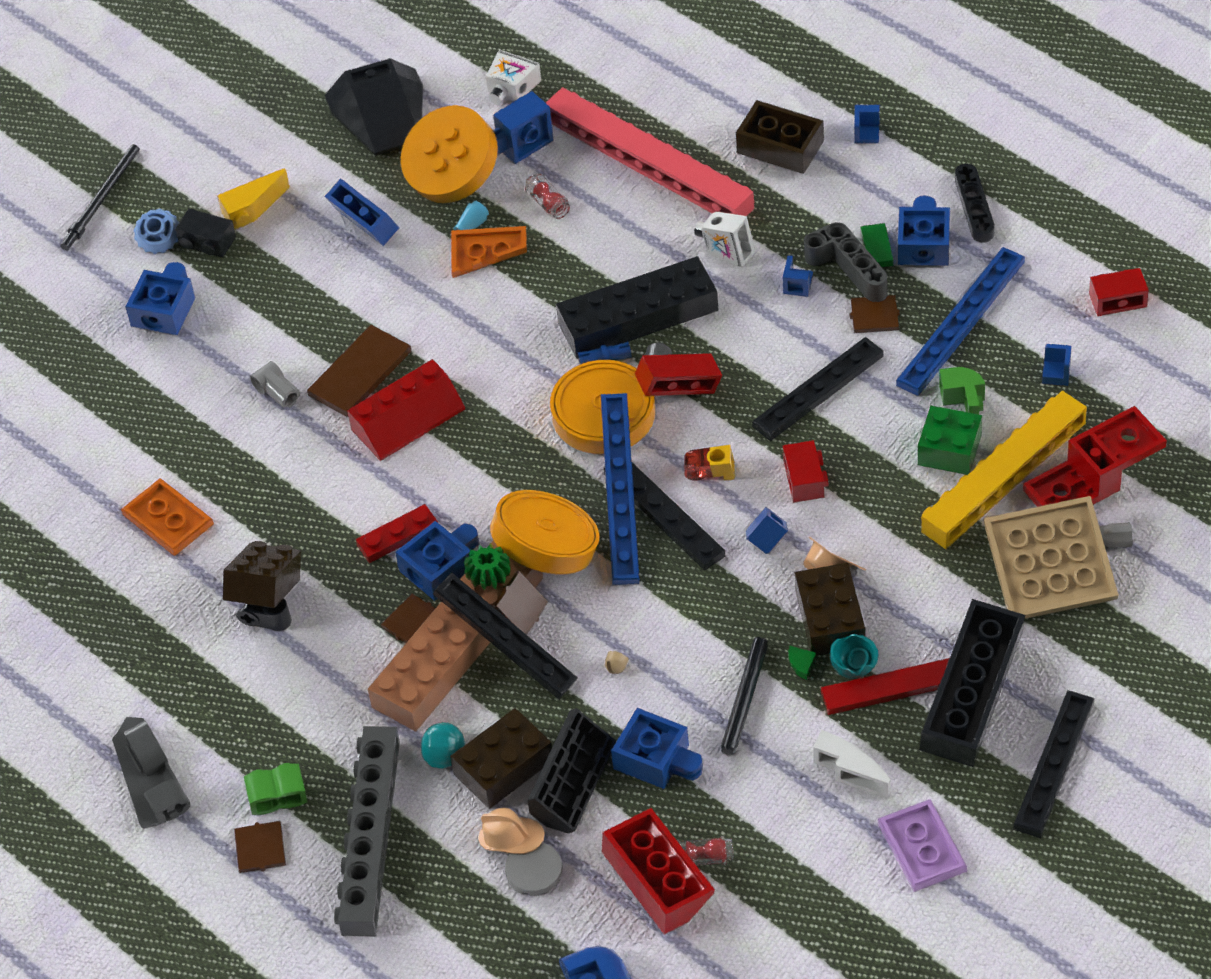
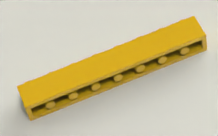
[921,391,1087,549]

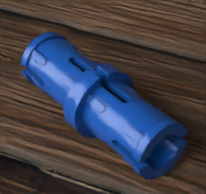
[578,342,632,364]

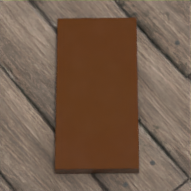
[307,324,412,417]

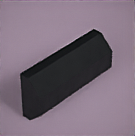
[528,708,616,833]

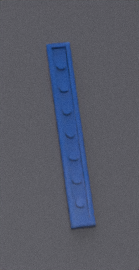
[896,247,1025,397]
[601,393,639,585]

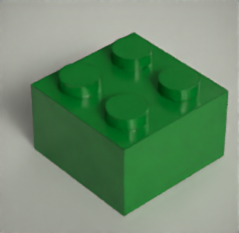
[918,405,982,475]

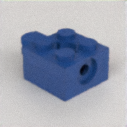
[493,91,554,164]
[898,195,950,266]
[125,262,195,335]
[395,521,479,601]
[611,708,703,789]

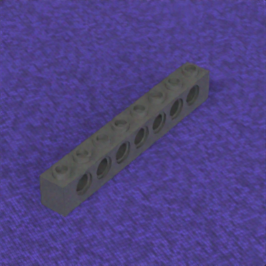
[334,726,400,937]

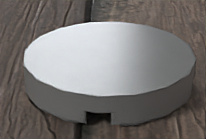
[505,842,563,896]

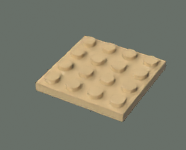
[984,496,1119,619]

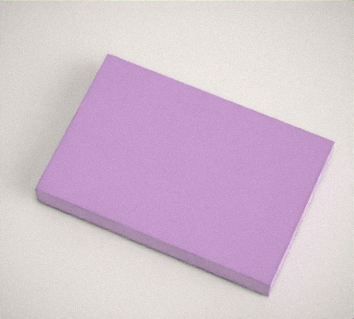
[878,799,967,892]

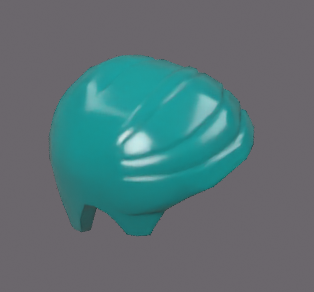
[830,634,879,679]
[421,722,466,769]

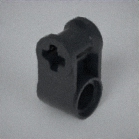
[236,598,292,631]

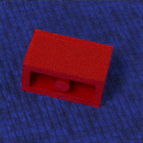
[1089,268,1149,316]
[783,440,829,503]

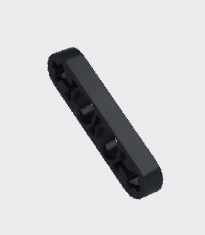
[955,164,994,243]

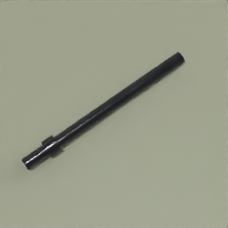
[60,144,140,251]

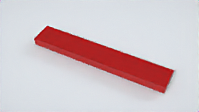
[821,658,949,715]

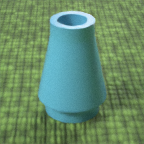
[454,201,489,230]

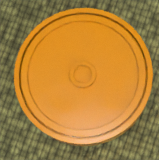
[401,105,498,203]
[550,360,655,454]
[490,490,600,574]

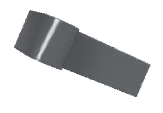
[804,222,888,302]

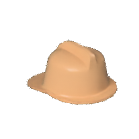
[803,536,866,571]
[478,808,545,854]

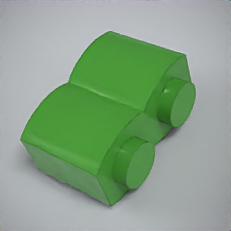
[244,763,307,815]

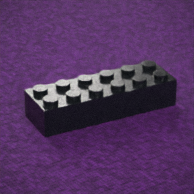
[556,256,719,359]
[919,599,1026,767]

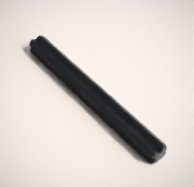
[721,637,768,755]

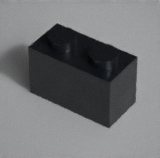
[175,208,236,258]

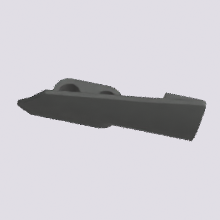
[112,717,191,829]

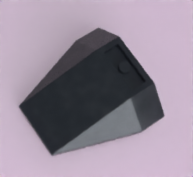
[324,58,423,156]

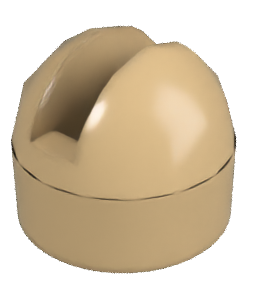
[605,651,629,674]

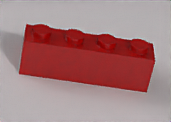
[347,359,465,461]
[602,808,715,935]

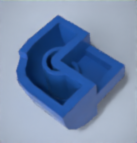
[559,945,632,979]

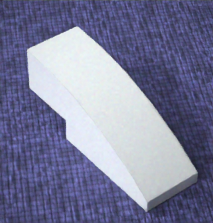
[813,730,891,799]

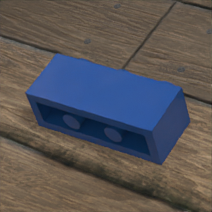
[324,178,399,246]

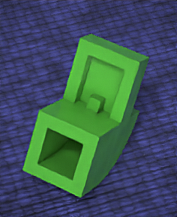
[939,367,985,414]

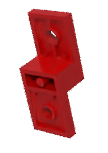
[1023,406,1167,507]

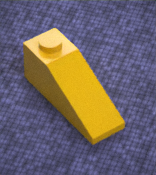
[217,168,290,229]

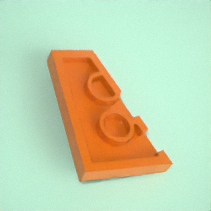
[451,226,527,278]

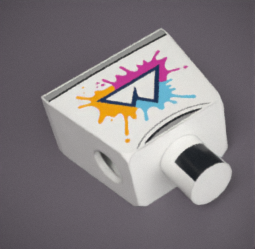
[486,50,541,105]
[694,212,755,267]

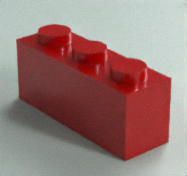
[634,353,722,396]

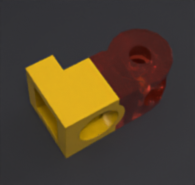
[684,445,735,481]

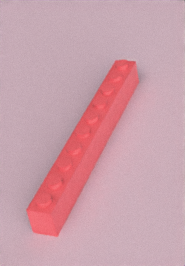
[546,87,754,216]

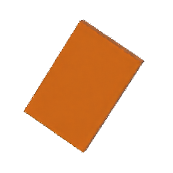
[121,478,214,556]

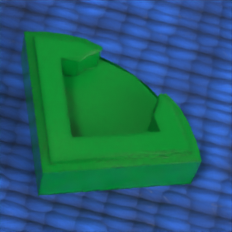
[788,646,816,680]

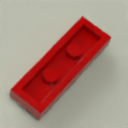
[356,504,438,563]

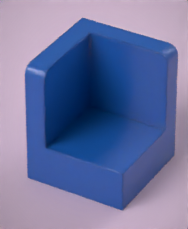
[854,105,880,143]
[782,256,813,297]
[1042,344,1072,386]
[746,507,788,554]

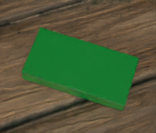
[860,223,893,267]

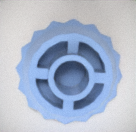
[133,209,179,254]

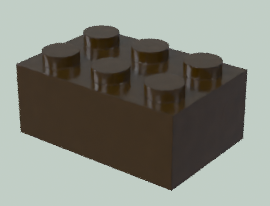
[736,100,824,174]
[223,541,301,608]
[794,563,865,656]
[450,708,552,809]

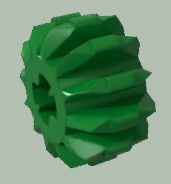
[464,543,511,590]

